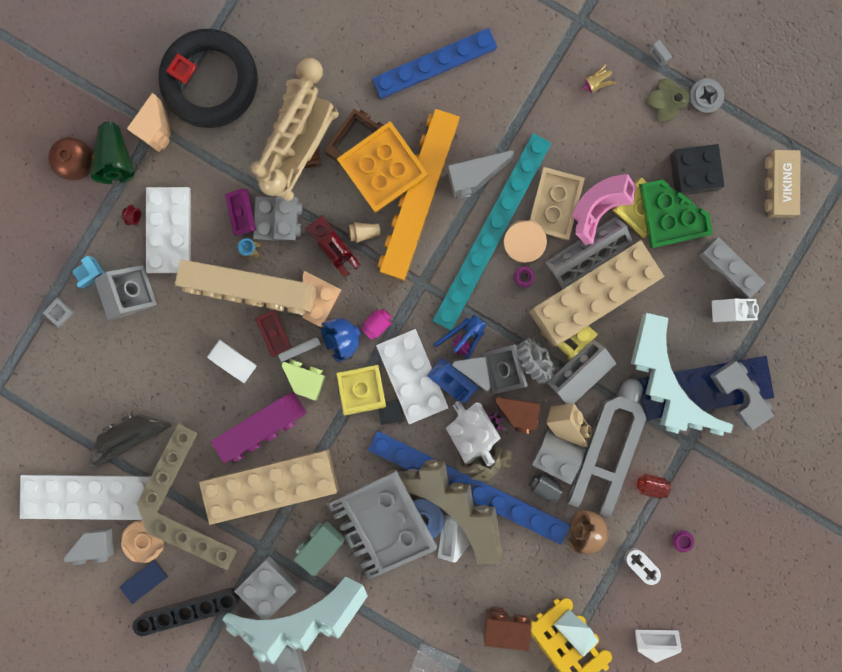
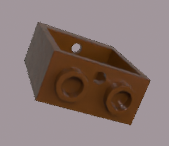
[324,109,384,164]

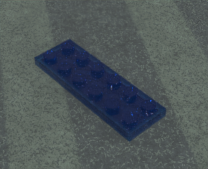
[639,356,774,420]

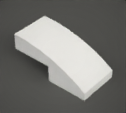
[207,339,257,383]

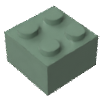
[294,519,345,577]

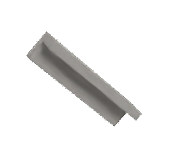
[545,216,634,290]

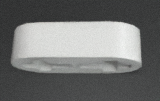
[625,548,661,585]

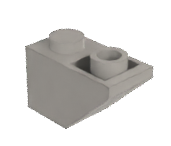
[64,528,114,565]

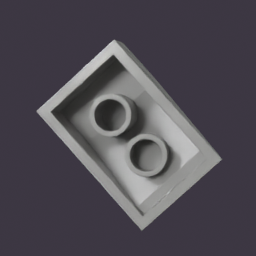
[447,150,514,200]

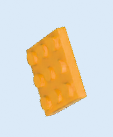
[337,121,428,213]

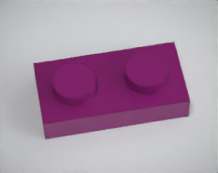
[225,189,256,236]

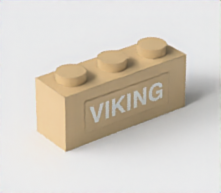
[764,150,801,218]

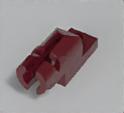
[305,216,361,278]

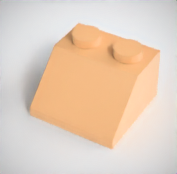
[127,93,171,152]

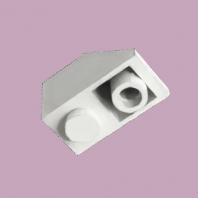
[712,299,759,322]

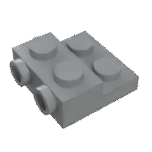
[253,196,303,242]

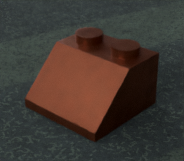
[493,396,540,434]

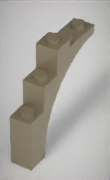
[382,459,503,564]

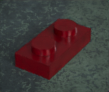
[255,310,292,358]

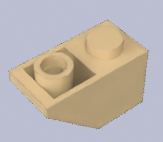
[546,403,592,447]

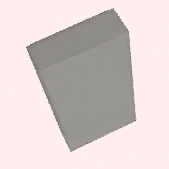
[278,337,323,362]

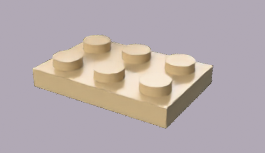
[529,167,585,241]

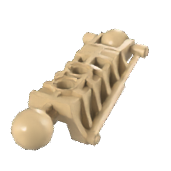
[250,57,339,201]

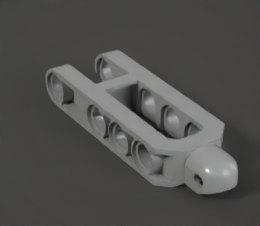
[567,379,646,519]

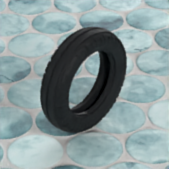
[158,29,258,128]

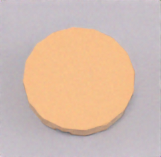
[504,220,547,263]
[121,520,165,563]

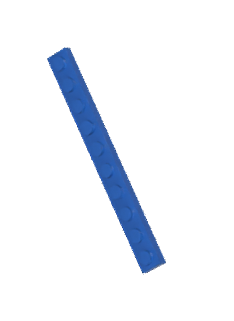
[368,431,570,545]

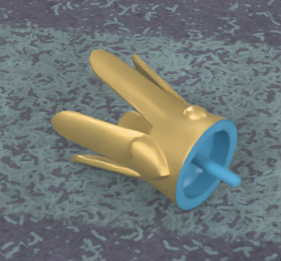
[238,238,261,260]

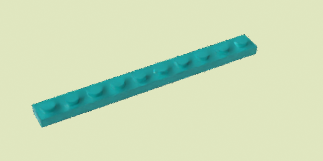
[433,133,552,331]

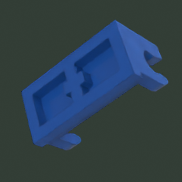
[427,358,479,403]

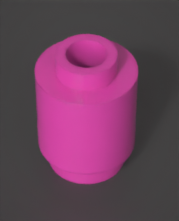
[360,309,392,340]

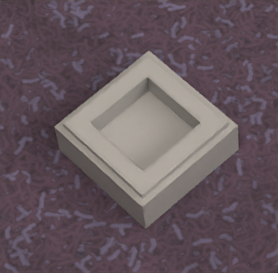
[649,40,672,67]
[42,298,74,328]

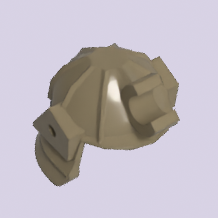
[456,444,511,481]

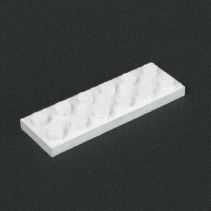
[20,475,151,520]

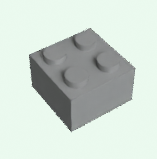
[235,556,299,620]

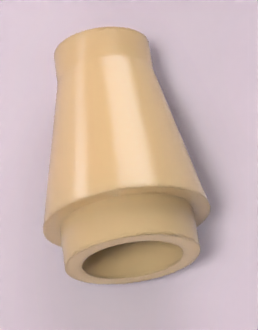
[348,222,380,243]

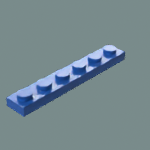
[372,28,497,100]

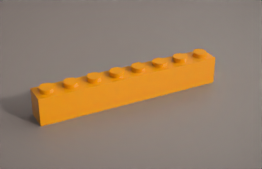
[377,109,460,281]

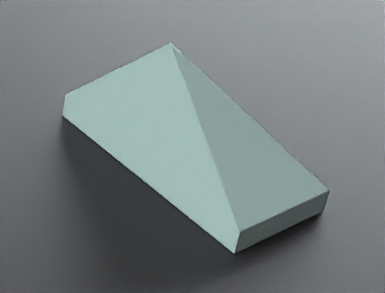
[553,609,598,657]

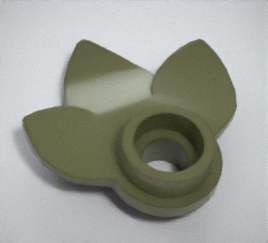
[646,79,690,122]

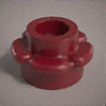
[121,205,141,226]

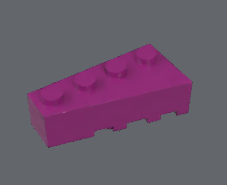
[210,392,307,464]

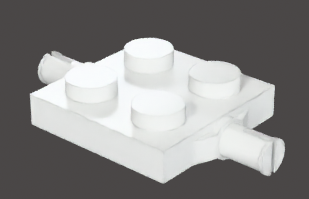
[446,401,501,466]

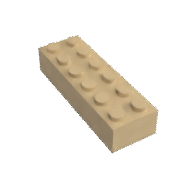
[529,240,665,347]
[175,259,317,315]
[199,449,339,525]

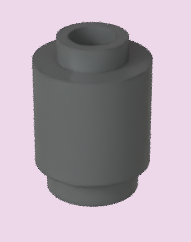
[529,473,563,503]

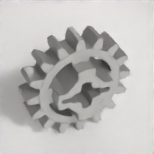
[517,338,555,384]

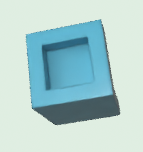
[72,256,104,289]

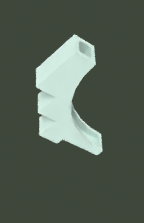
[631,313,733,436]
[223,577,368,664]

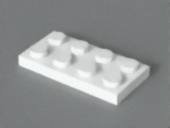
[146,187,191,274]
[376,329,448,424]

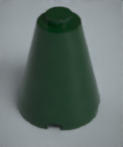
[89,121,134,184]

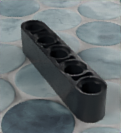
[132,588,240,636]

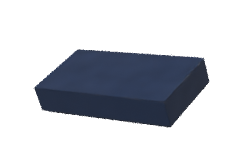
[119,559,168,604]

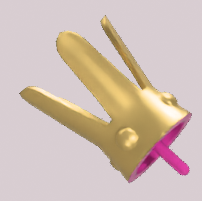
[582,64,616,93]

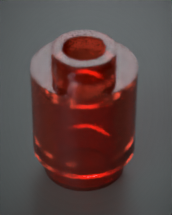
[637,473,671,499]

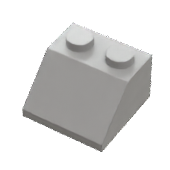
[94,265,157,320]
[529,426,586,485]
[258,644,307,672]

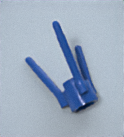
[434,315,486,360]

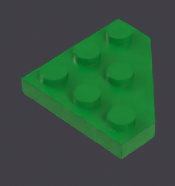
[639,180,713,248]

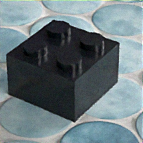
[670,144,725,195]

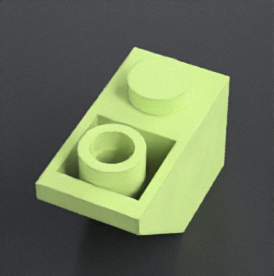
[282,359,326,401]

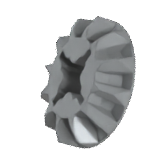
[689,79,724,113]

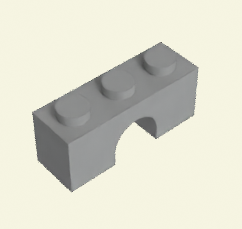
[697,237,765,299]
[710,361,774,430]

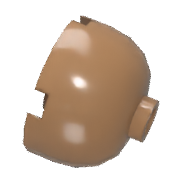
[568,510,609,554]

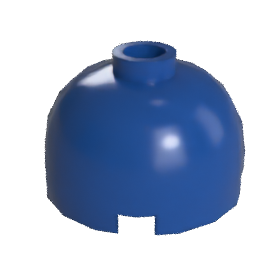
[321,318,360,362]

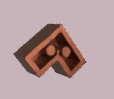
[483,607,532,651]

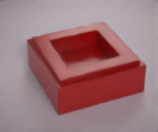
[166,53,197,85]

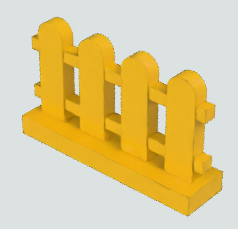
[528,598,612,672]

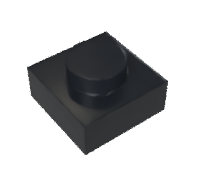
[378,400,402,425]

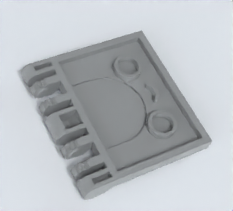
[327,471,437,580]

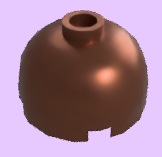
[48,137,93,181]

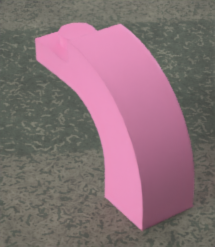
[572,174,636,245]

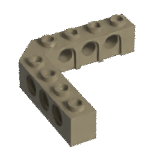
[137,423,237,570]

